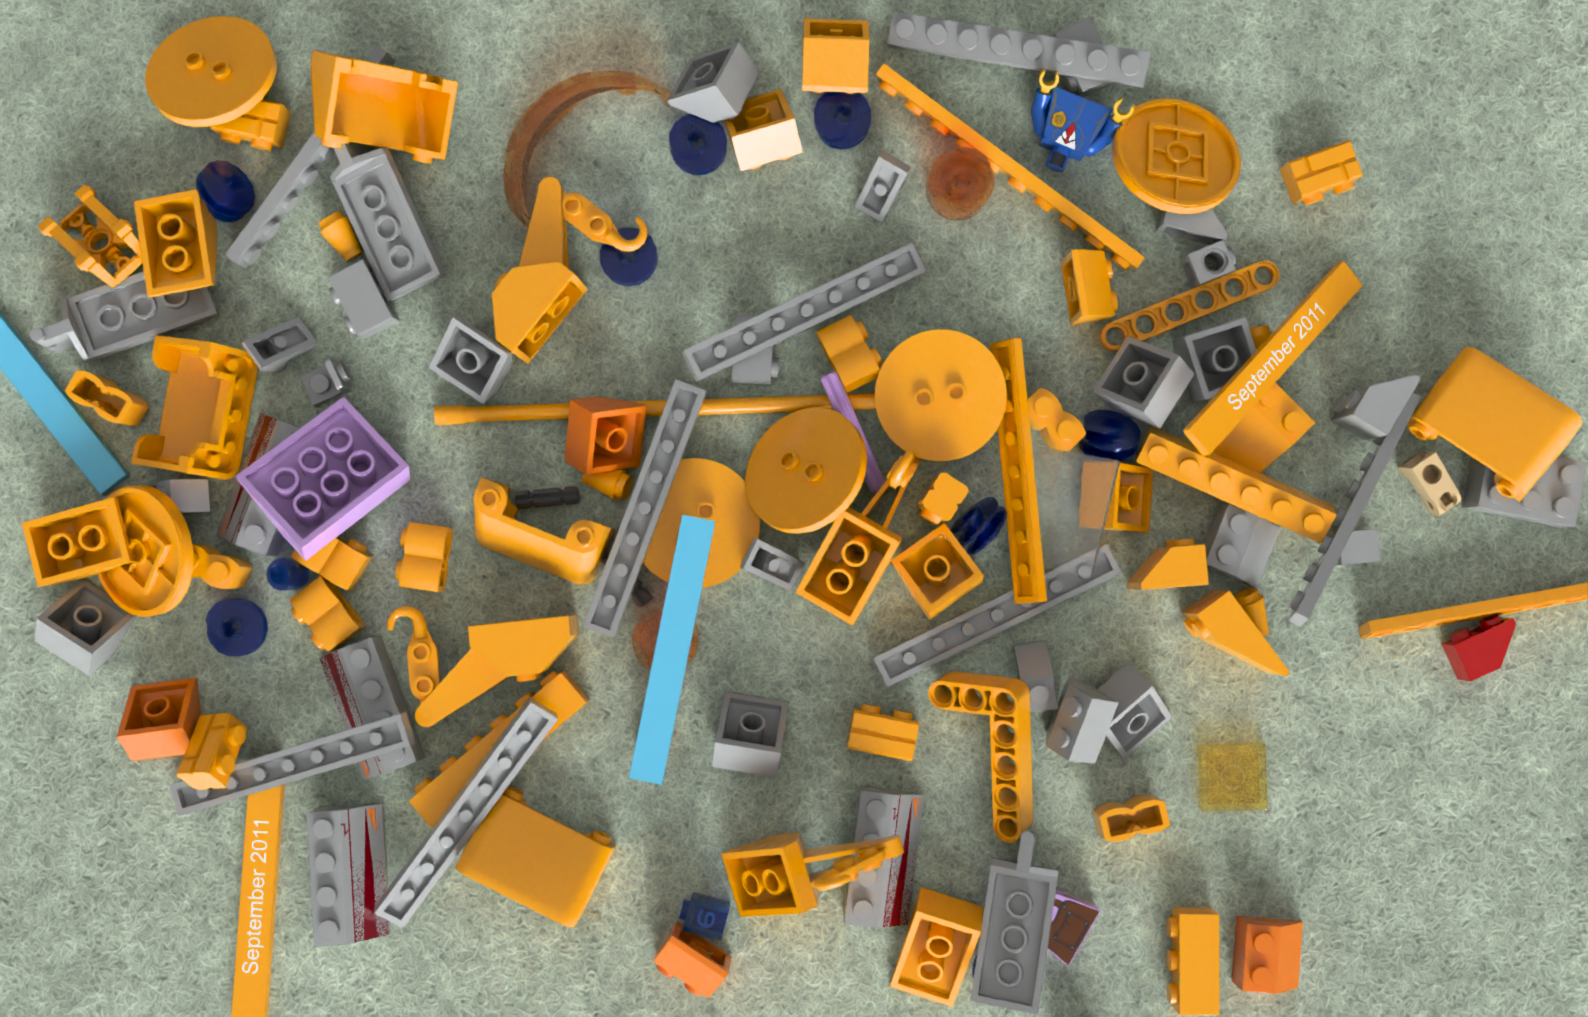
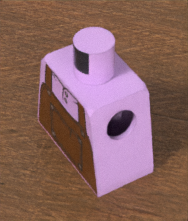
[1048,889,1100,966]

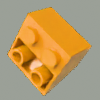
[802,18,869,94]

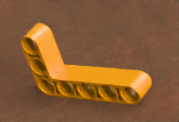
[928,671,1033,843]

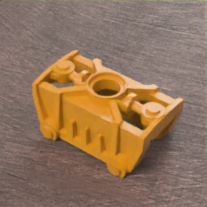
[37,184,142,288]

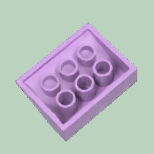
[235,397,410,561]

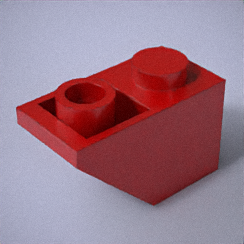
[1441,614,1516,682]

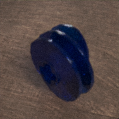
[813,92,871,150]
[669,114,727,176]
[196,160,255,223]
[600,228,658,287]
[1079,410,1141,462]
[950,497,1007,555]
[205,598,268,657]

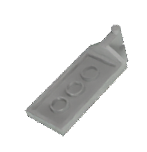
[330,142,446,301]
[29,271,220,363]
[970,831,1059,1015]

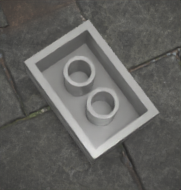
[1462,456,1587,528]

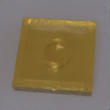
[1197,743,1268,811]

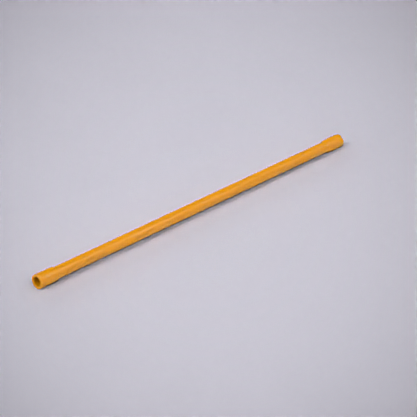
[434,393,876,425]

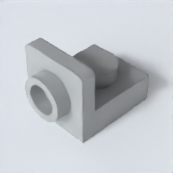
[300,358,352,407]

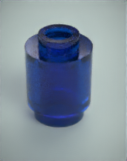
[266,558,309,591]

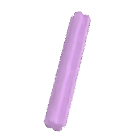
[821,371,885,493]

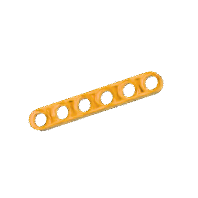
[1099,260,1280,352]

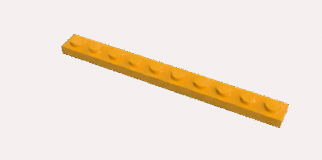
[876,64,1145,271]

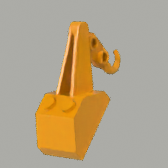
[492,177,648,364]
[795,450,921,626]
[387,606,579,727]
[721,832,904,917]

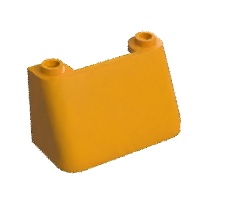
[310,50,458,164]
[131,335,258,480]
[1406,347,1582,502]
[473,477,615,584]
[455,786,617,927]

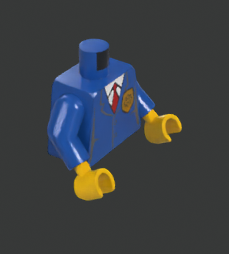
[1031,68,1135,172]

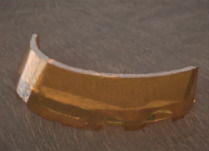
[504,70,670,229]

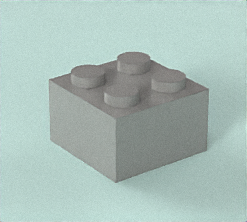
[1172,317,1256,403]
[1093,336,1195,429]

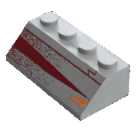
[216,413,301,556]
[319,635,425,780]
[843,785,925,928]
[307,803,390,947]

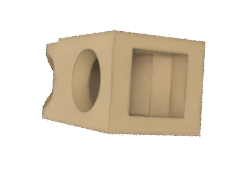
[1397,451,1461,517]

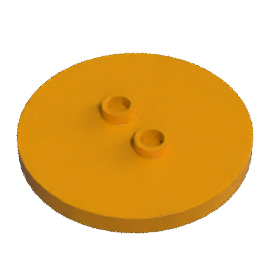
[145,16,277,127]
[1112,98,1241,214]
[875,329,1007,461]
[745,407,867,534]
[643,458,760,588]
[98,485,194,617]

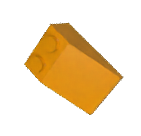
[133,189,218,297]
[1213,382,1315,472]
[22,497,133,587]
[1181,590,1290,676]
[890,887,984,1007]

